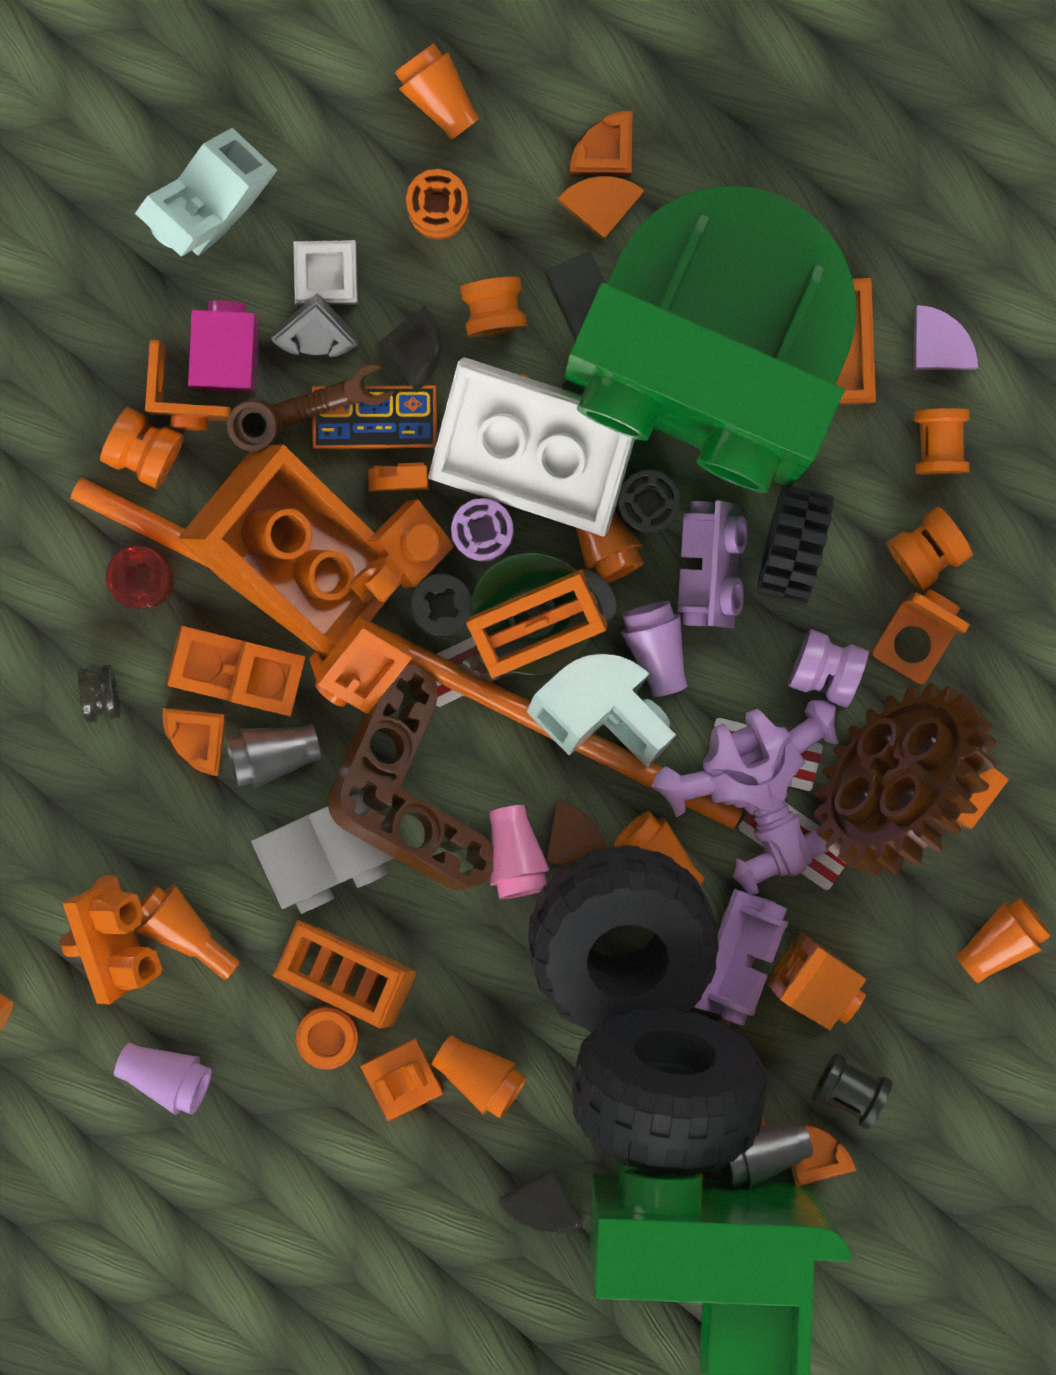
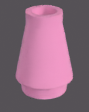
[488,805,551,899]

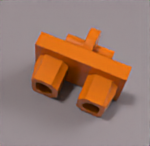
[59,876,163,1005]

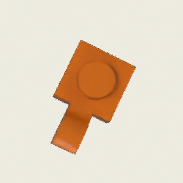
[349,499,455,603]

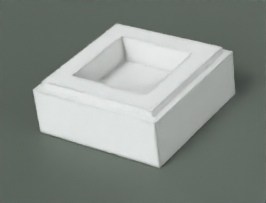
[293,240,358,306]

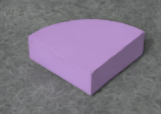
[913,305,978,370]

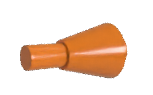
[135,883,240,980]

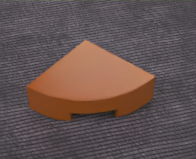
[569,110,633,176]
[557,176,645,241]
[368,462,430,492]
[162,708,226,776]
[779,1122,856,1186]

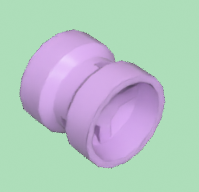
[451,498,514,562]
[788,629,869,708]

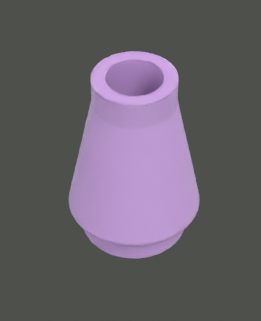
[621,601,688,697]
[114,1042,212,1115]

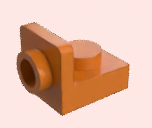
[309,617,412,714]

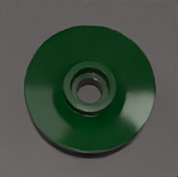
[470,552,591,675]

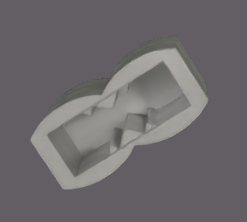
[251,790,394,914]

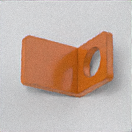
[145,340,233,431]
[872,589,970,685]

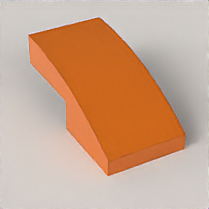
[165,625,306,717]

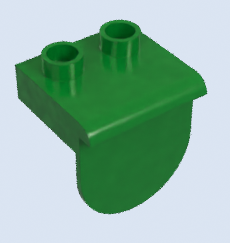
[562,186,856,493]
[590,1164,851,1375]

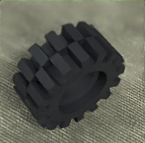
[756,484,834,605]

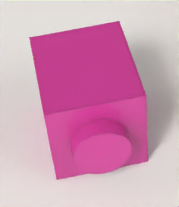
[188,300,260,394]

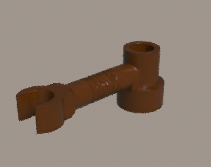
[227,362,394,451]

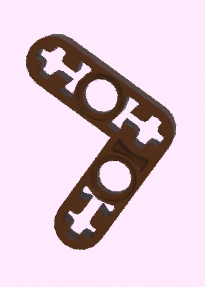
[327,664,494,890]

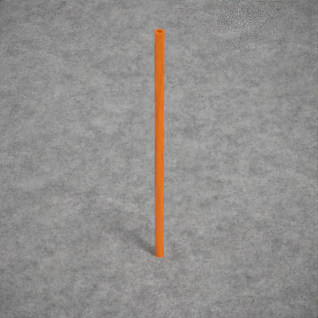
[70,477,744,830]

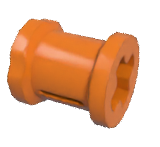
[914,408,970,475]

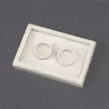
[428,357,635,536]

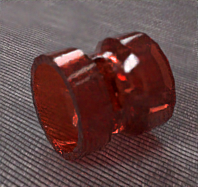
[106,545,175,610]

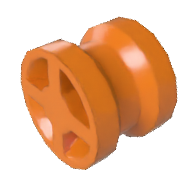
[460,276,528,338]

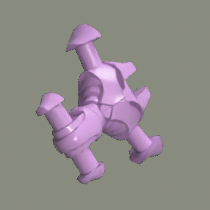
[652,700,839,895]

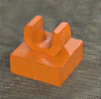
[360,1036,444,1122]

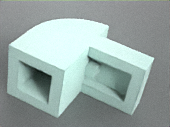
[135,128,277,256]
[526,654,676,767]

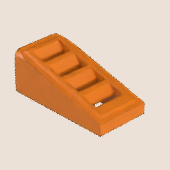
[273,920,417,1029]

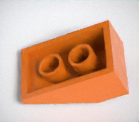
[178,445,393,658]

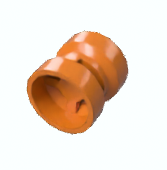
[406,169,469,240]
[100,406,184,489]
[886,506,973,592]

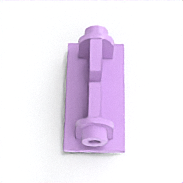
[677,501,748,629]
[694,889,789,1026]

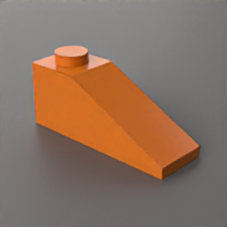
[765,931,867,1030]

